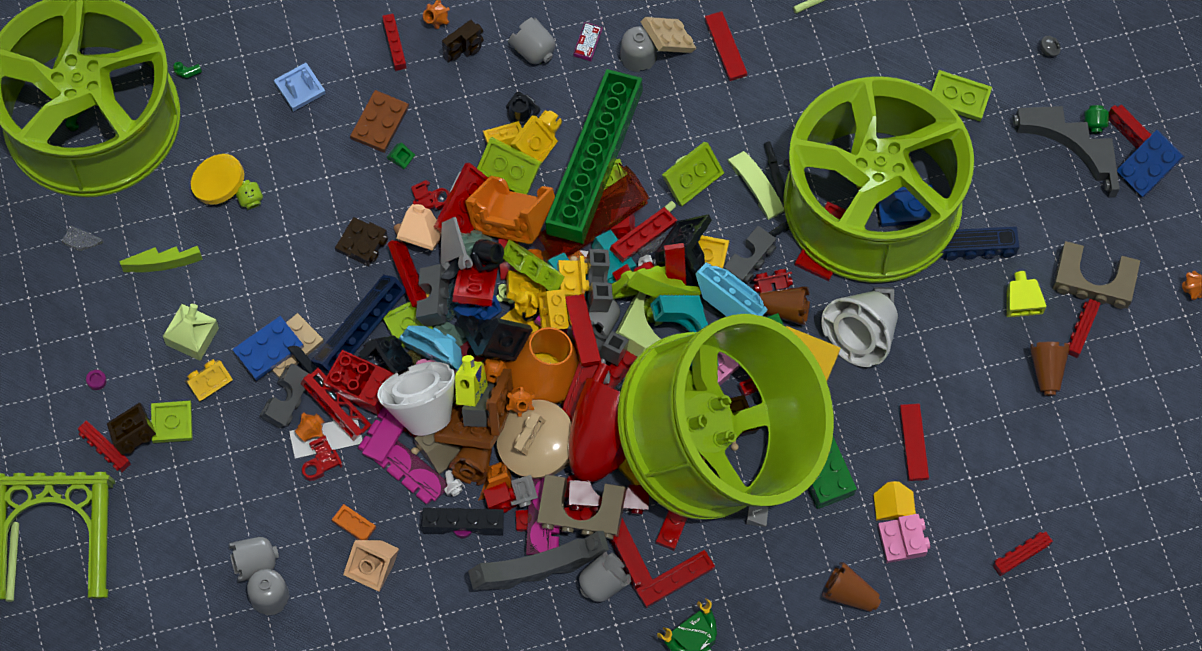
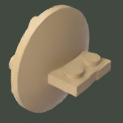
[497,400,572,479]

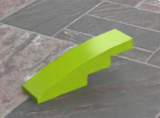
[503,240,565,291]
[119,246,203,272]
[627,270,701,298]

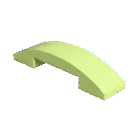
[728,151,784,220]

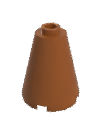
[760,286,810,325]
[1030,342,1070,396]
[449,446,492,485]
[822,562,881,612]

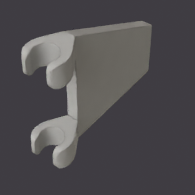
[441,217,473,270]

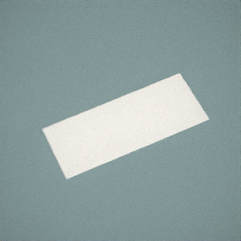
[289,420,362,458]

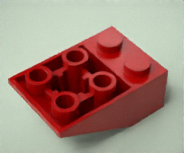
[323,350,394,415]

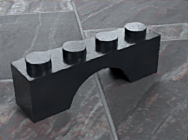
[422,508,504,536]

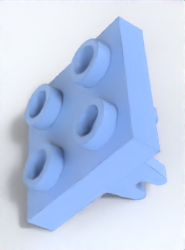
[274,63,326,112]

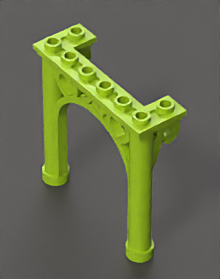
[0,472,115,600]

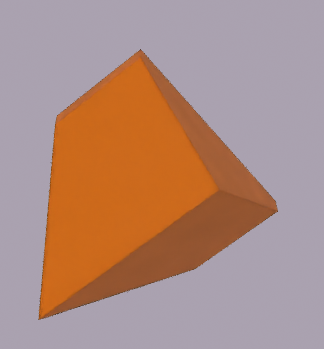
[478,461,513,501]

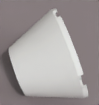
[821,291,898,367]
[378,362,455,436]

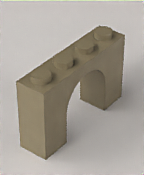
[1053,241,1140,309]
[537,475,626,540]

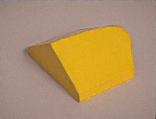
[873,481,916,521]

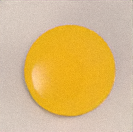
[191,154,244,205]

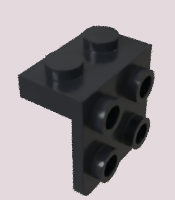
[359,335,414,373]

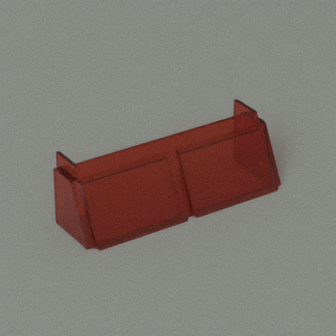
[537,163,650,258]

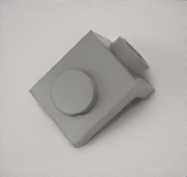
[511,475,538,507]

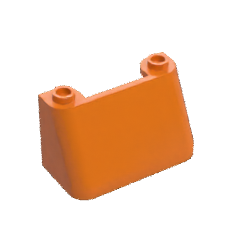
[465,176,555,244]

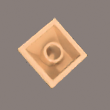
[396,204,441,250]
[343,540,399,591]

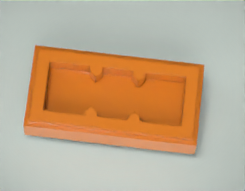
[332,504,376,540]

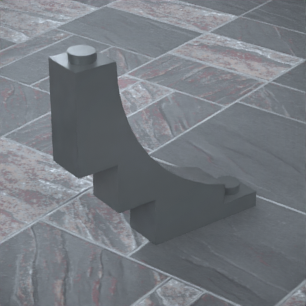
[1013,106,1120,198]
[468,531,609,590]

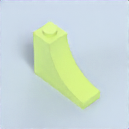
[616,291,661,357]

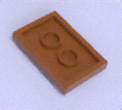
[350,90,409,153]
[486,368,513,436]

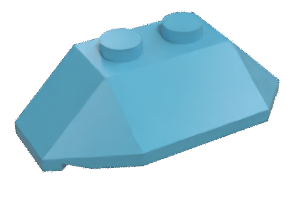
[696,263,768,317]
[399,326,462,372]

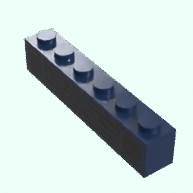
[940,226,1019,260]
[311,274,406,375]

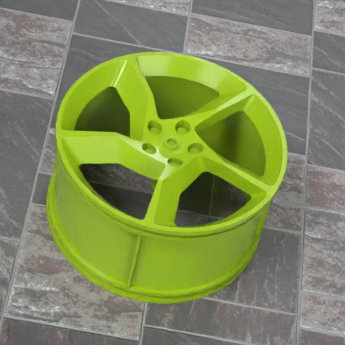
[0,0,180,197]
[784,77,974,282]
[618,314,834,520]

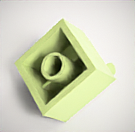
[163,304,219,361]

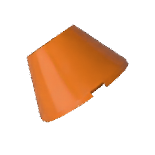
[505,327,580,403]

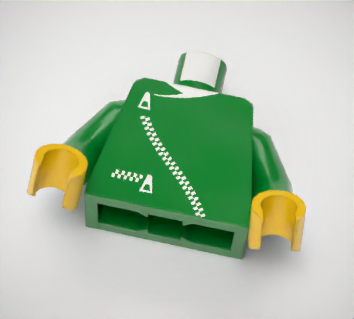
[657,598,717,651]

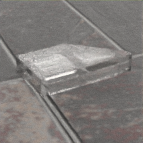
[62,225,103,251]
[636,233,666,257]

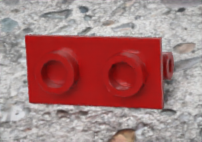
[751,269,793,293]

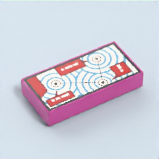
[574,22,602,61]

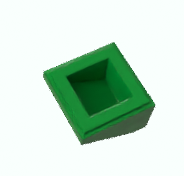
[386,142,415,169]

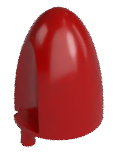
[568,362,626,482]

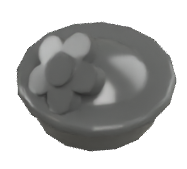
[1040,36,1061,57]

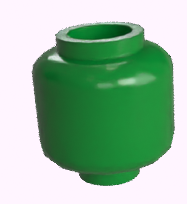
[1084,105,1109,134]

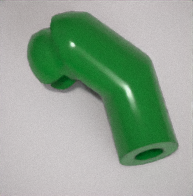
[173,62,202,78]
[65,111,85,131]

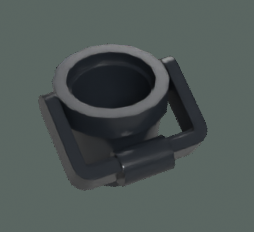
[506,92,541,125]
[470,239,504,273]

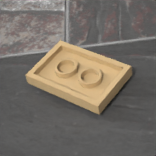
[641,17,696,53]
[271,313,324,378]

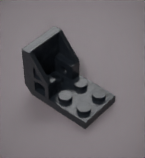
[655,214,712,288]
[457,315,533,363]

